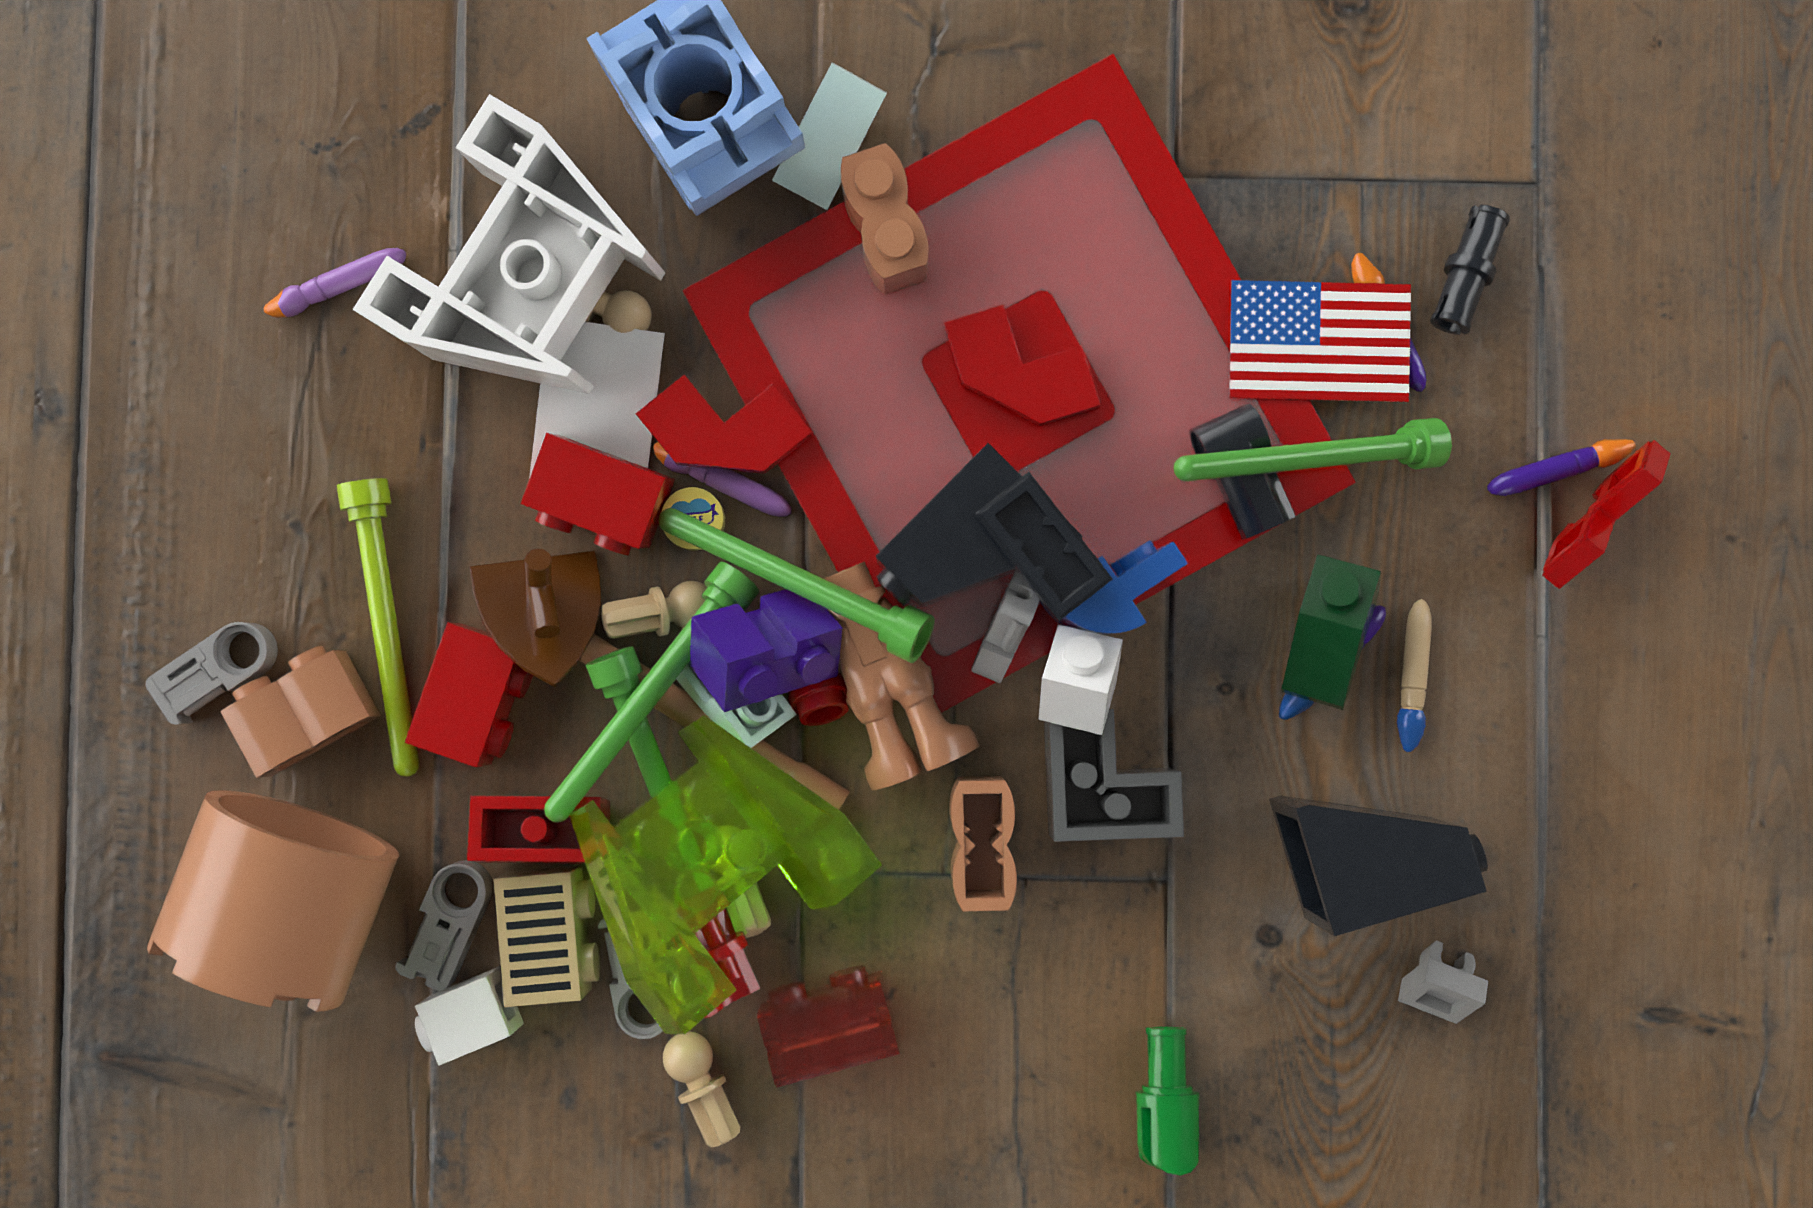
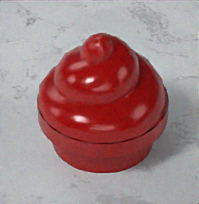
[787,672,849,726]

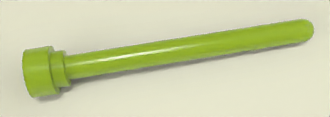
[337,478,419,777]

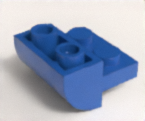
[1040,540,1188,635]

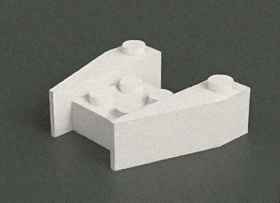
[353,94,665,394]

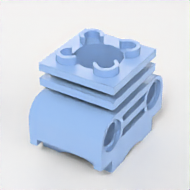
[586,0,805,216]

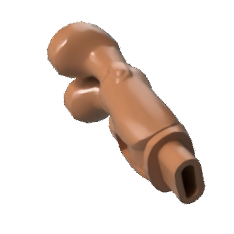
[824,562,980,790]

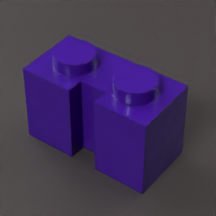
[690,589,843,713]

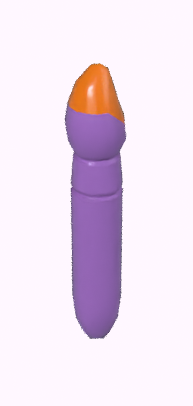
[264,248,406,318]
[653,442,792,517]

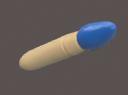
[1397,599,1432,752]

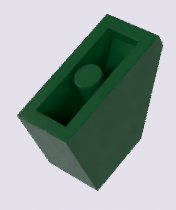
[1281,554,1381,710]

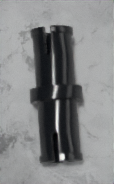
[1430,205,1510,335]

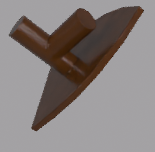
[469,548,601,687]

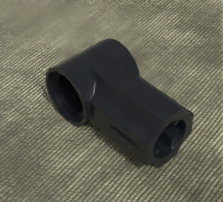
[1189,403,1296,540]

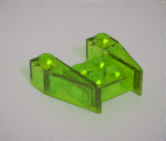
[569,715,882,1034]

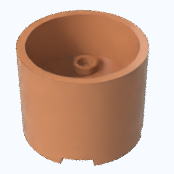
[147,790,399,1012]

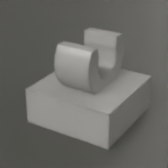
[1398,940,1488,1024]

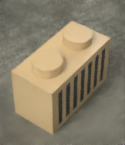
[494,865,600,1007]

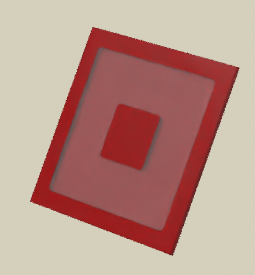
[682,53,1356,713]

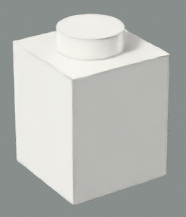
[1039,624,1123,735]
[415,966,524,1066]

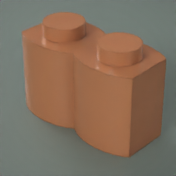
[841,143,929,295]
[220,646,381,778]
[949,776,1017,912]

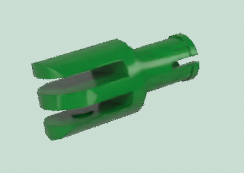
[1136,1026,1199,1176]

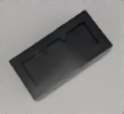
[975,472,1113,622]

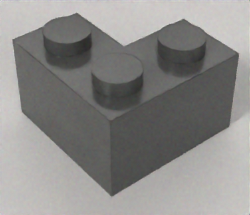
[1044,708,1184,842]

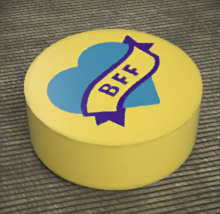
[662,487,725,551]

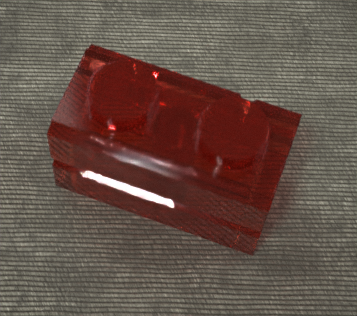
[757,965,900,1088]

